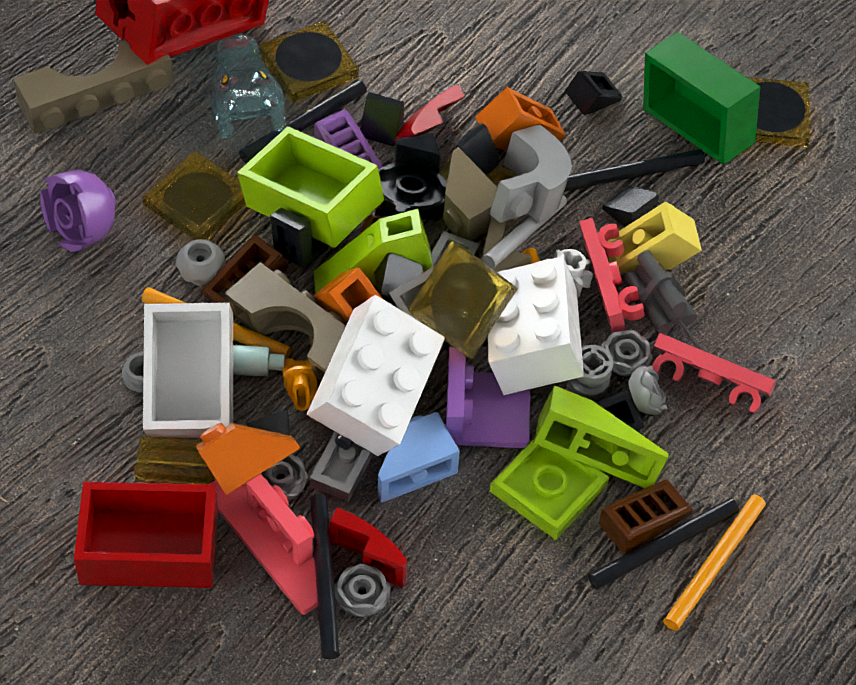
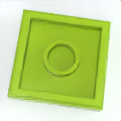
[489,438,609,540]

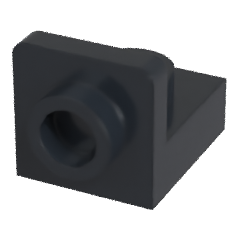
[270,207,328,268]

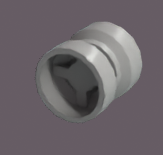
[569,345,614,401]

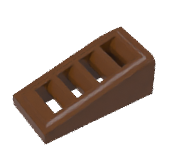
[201,234,289,303]
[599,479,693,555]

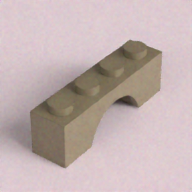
[13,39,174,134]
[225,262,346,383]

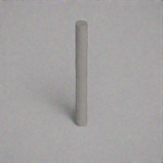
[480,195,567,270]

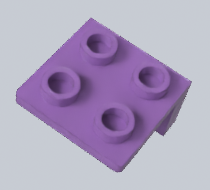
[446,347,530,448]

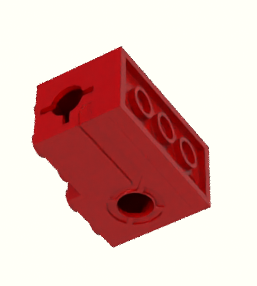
[95,0,269,65]

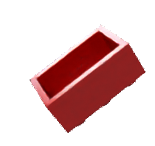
[74,482,218,588]

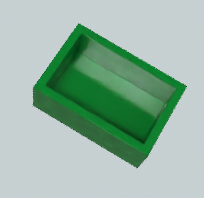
[643,32,760,165]

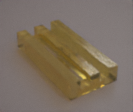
[134,436,216,484]

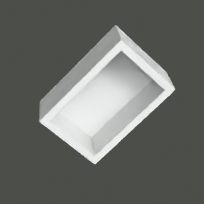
[487,256,584,395]
[306,295,445,456]
[143,303,233,439]

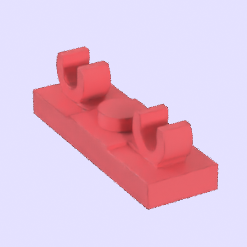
[579,218,645,333]
[653,333,776,414]

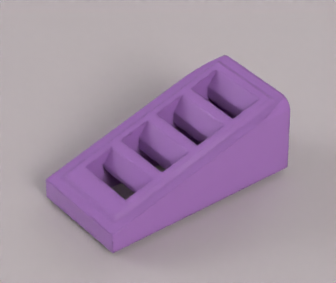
[314,110,383,171]

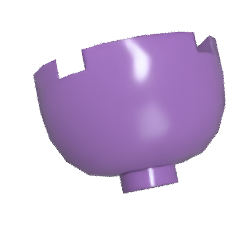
[40,170,116,252]

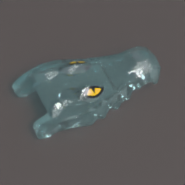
[210,34,286,139]

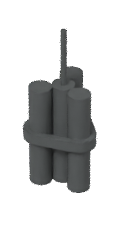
[623,250,701,349]

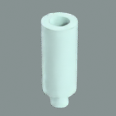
[233,345,285,377]

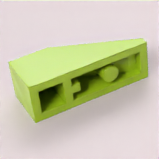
[534,385,669,488]

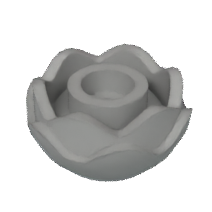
[176,239,226,286]
[601,330,653,377]
[628,365,667,415]
[254,454,308,500]
[334,564,391,617]

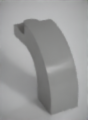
[490,124,571,223]

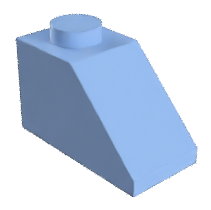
[377,412,460,503]

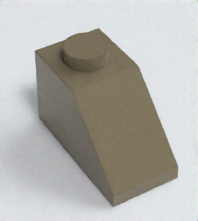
[443,147,497,241]

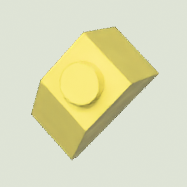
[607,202,702,274]

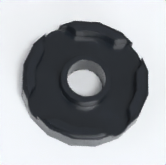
[379,162,447,219]

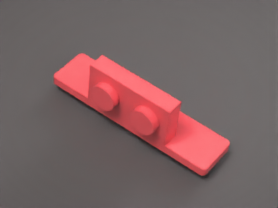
[208,474,335,615]

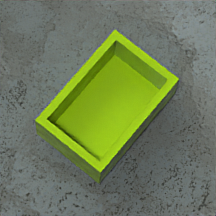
[237,127,384,248]

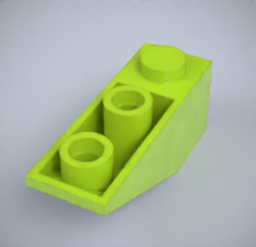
[313,209,433,293]

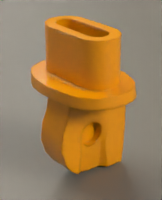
[283,358,318,411]

